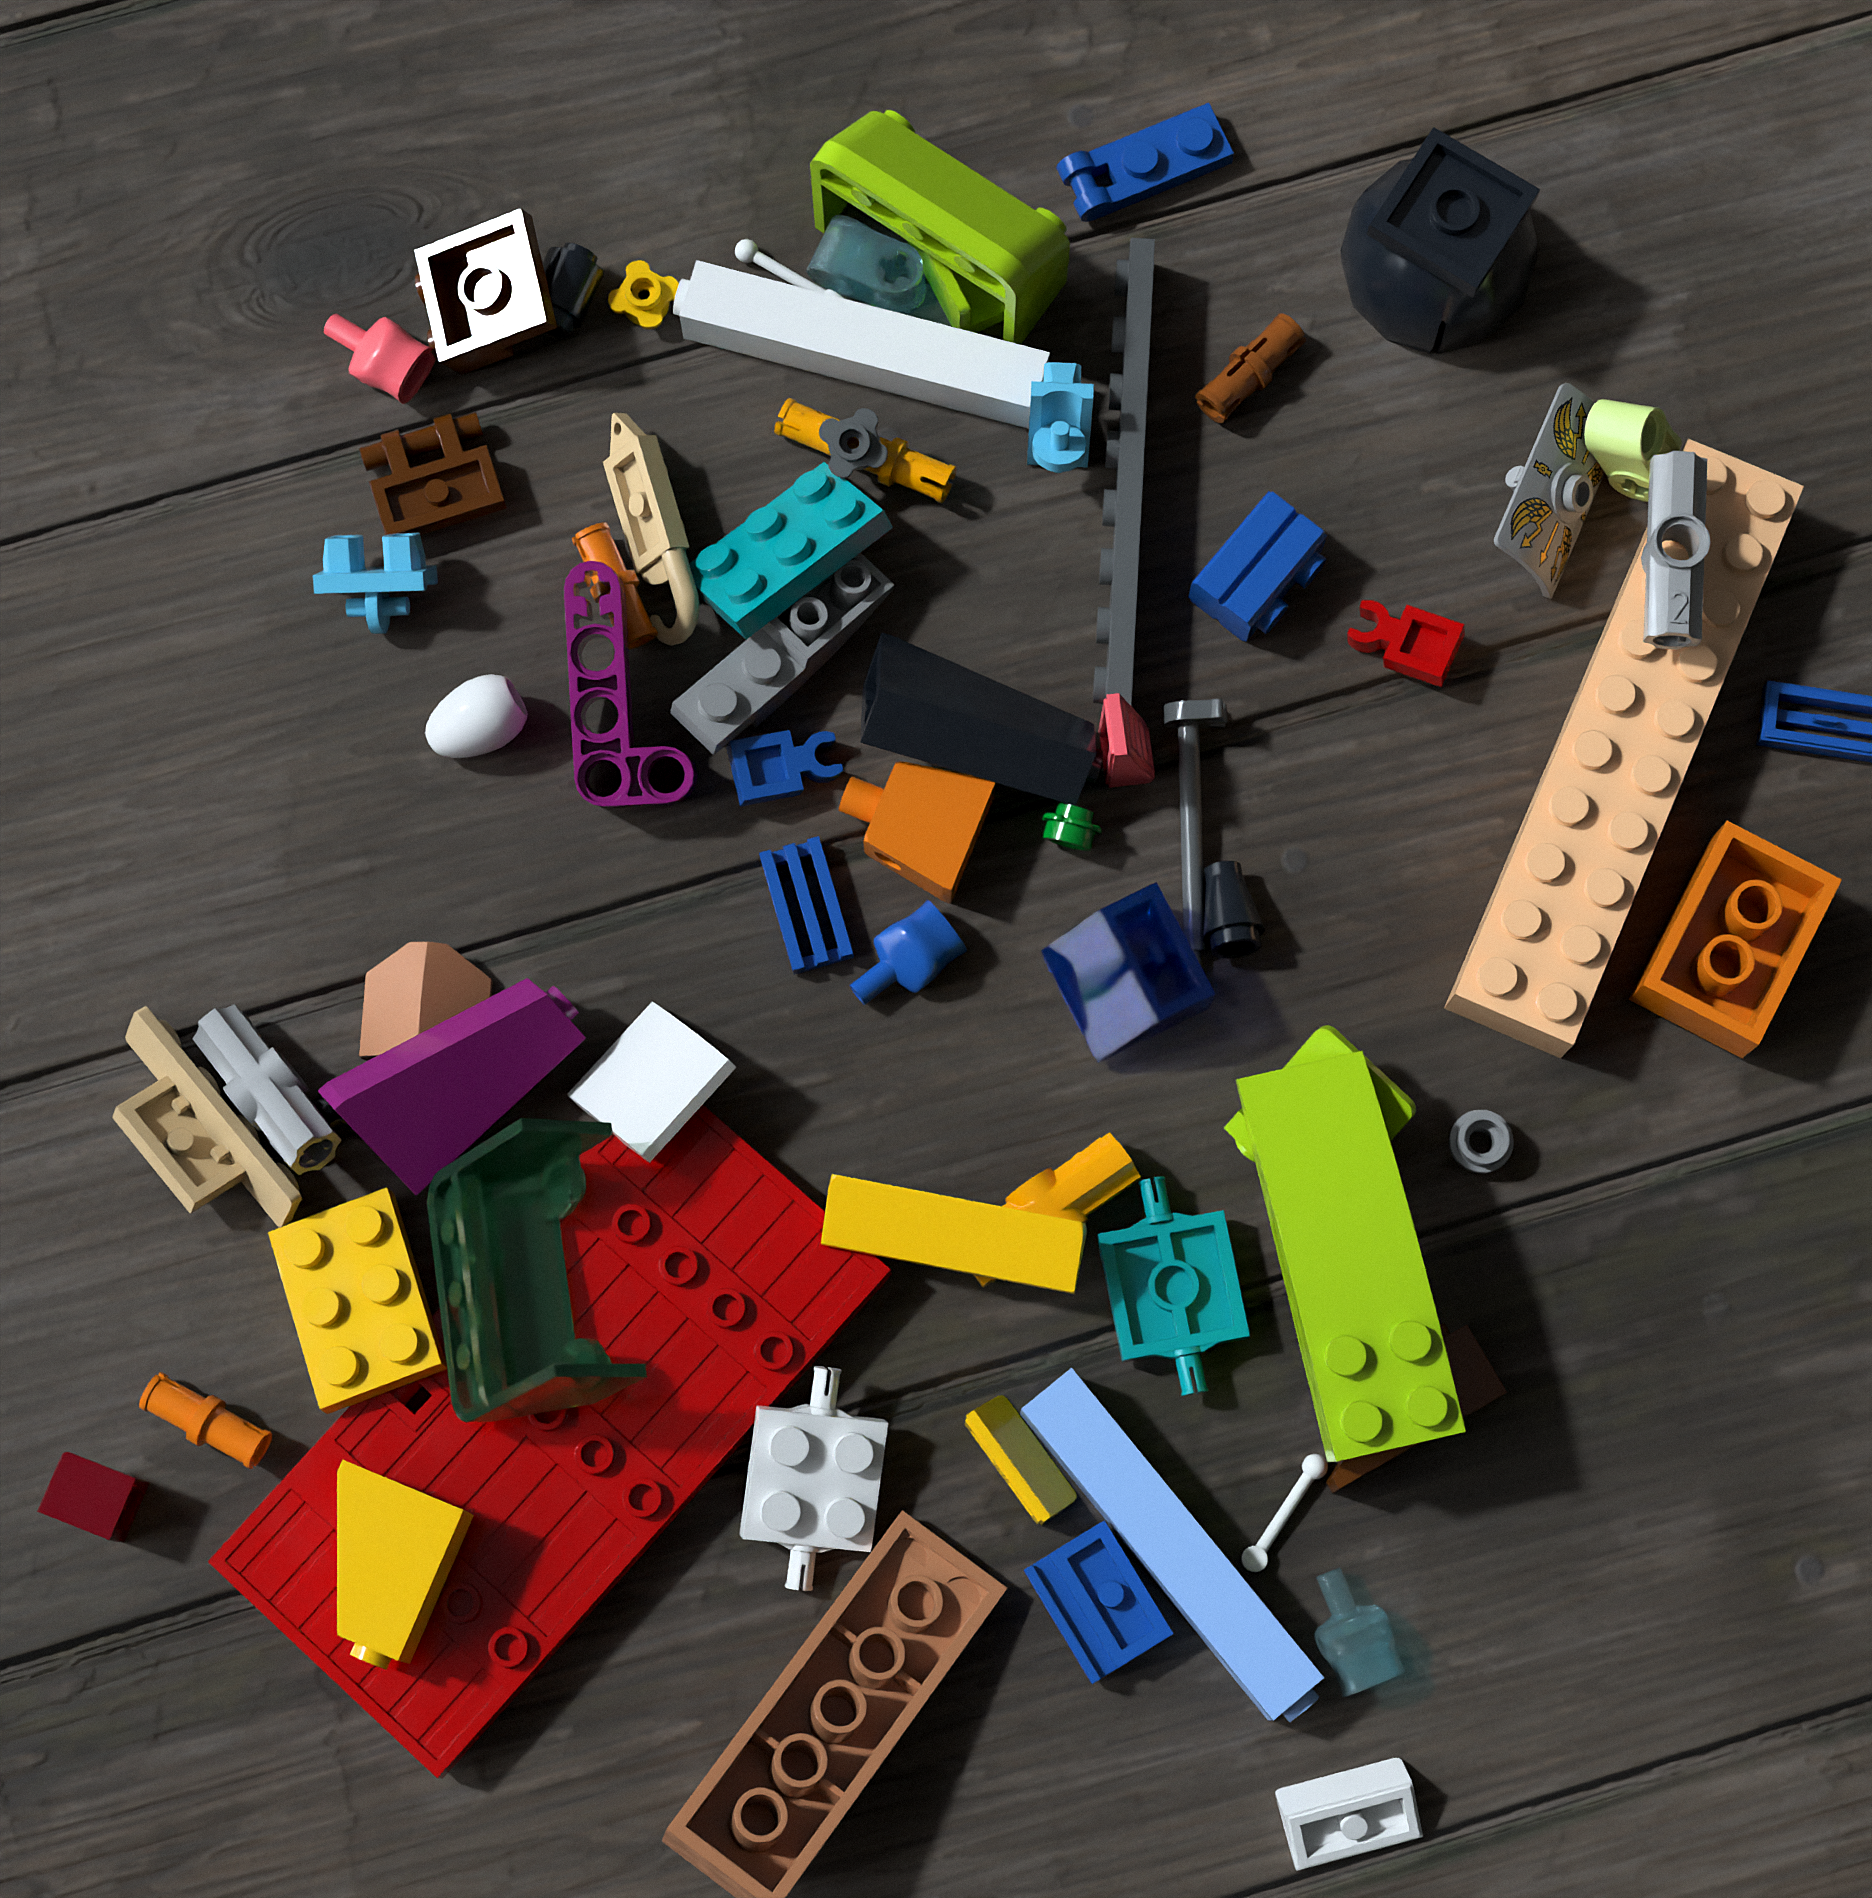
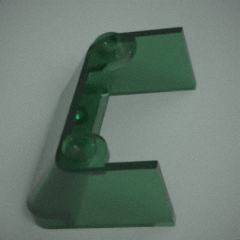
[427,1118,647,1422]

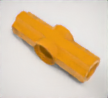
[973,1132,1141,1288]

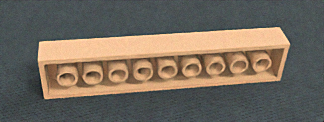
[1444,439,1804,1059]

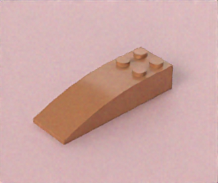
[662,1510,1007,1898]

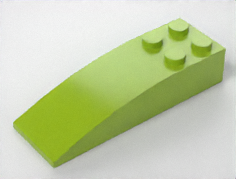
[1236,1051,1466,1462]

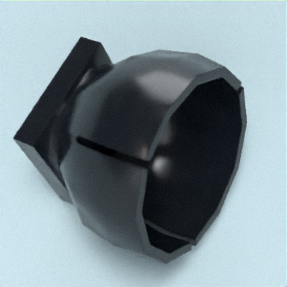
[1340,127,1540,354]

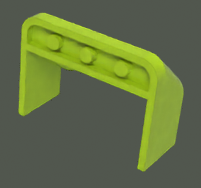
[810,110,1070,345]

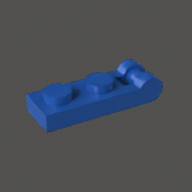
[1056,103,1234,222]

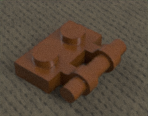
[359,412,507,535]

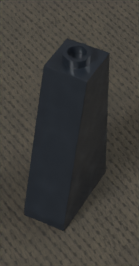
[860,633,1103,806]

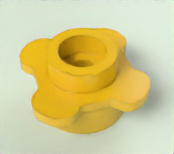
[608,260,679,330]

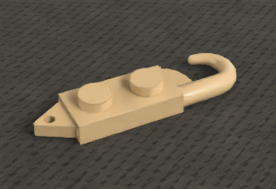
[603,413,700,646]

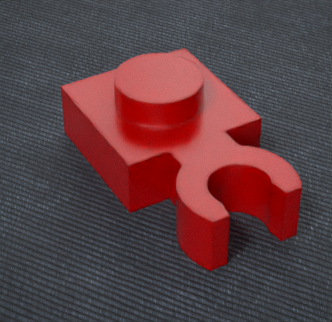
[1347,600,1465,687]

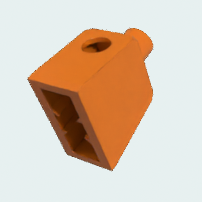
[838,761,996,904]

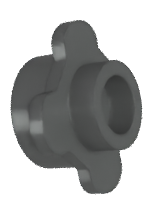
[819,408,888,478]

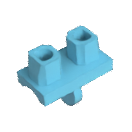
[1027,362,1094,473]
[313,533,438,634]

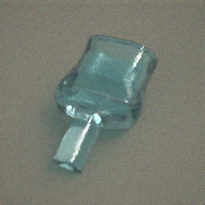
[1314,1567,1406,1697]

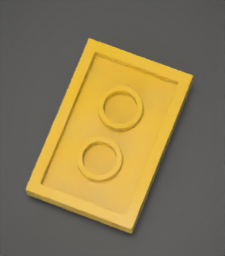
[268,1187,448,1414]

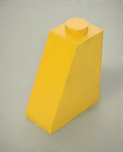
[337,1460,474,1670]

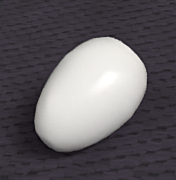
[425,674,528,758]

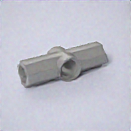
[1641,451,1711,650]
[192,1004,341,1175]

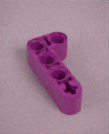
[564,561,698,808]

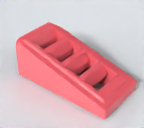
[1098,693,1155,788]

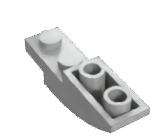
[670,553,894,755]

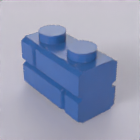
[1189,491,1327,642]

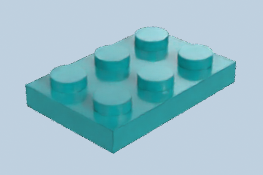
[689,462,893,640]

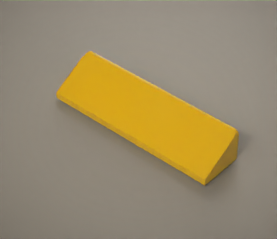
[821,1174,1087,1294]

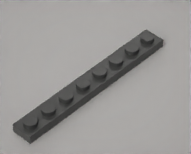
[1093,238,1155,705]

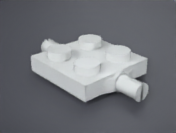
[740,1366,888,1591]

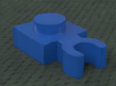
[726,730,843,807]

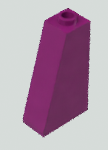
[318,978,586,1195]

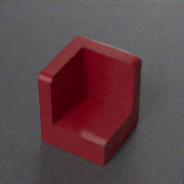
[37,1452,150,1543]

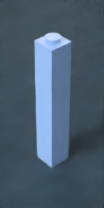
[1020,1368,1324,1722]

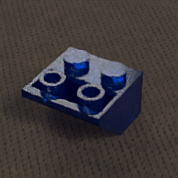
[1041,882,1215,1063]

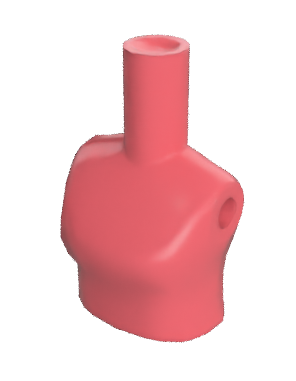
[324,313,436,404]

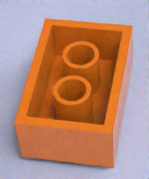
[1629,821,1842,1058]

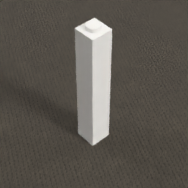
[673,260,1050,429]

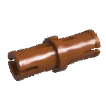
[1195,313,1306,423]

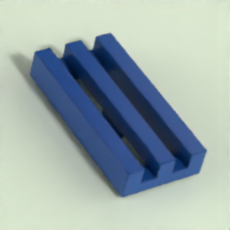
[1756,681,1872,763]
[759,836,854,975]

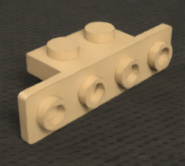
[112,1006,302,1227]

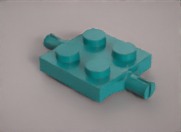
[1097,1176,1250,1396]

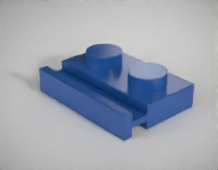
[1023,1520,1173,1684]

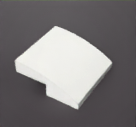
[567,1002,736,1163]

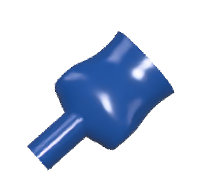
[849,900,967,1005]

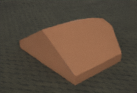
[359,942,493,1059]

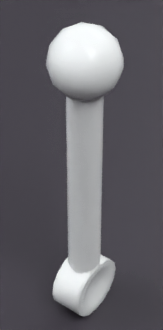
[735,239,843,298]
[1242,1454,1328,1572]

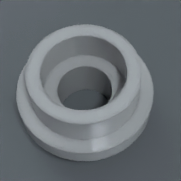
[1449,1110,1514,1174]

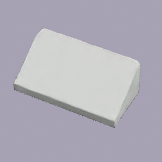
[1275,1758,1423,1871]

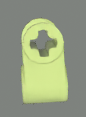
[1584,399,1682,502]

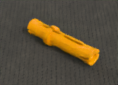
[774,398,957,503]

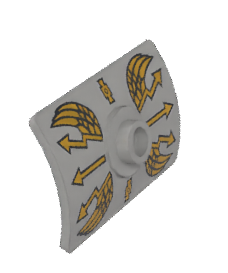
[1494,383,1605,599]

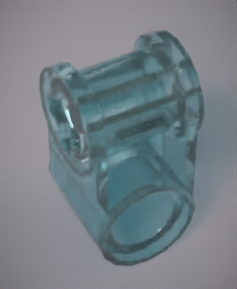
[806,215,927,315]

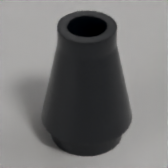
[1203,861,1265,959]

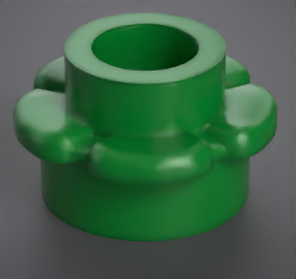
[1042,803,1102,851]

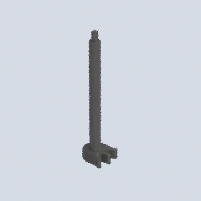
[1163,699,1227,971]

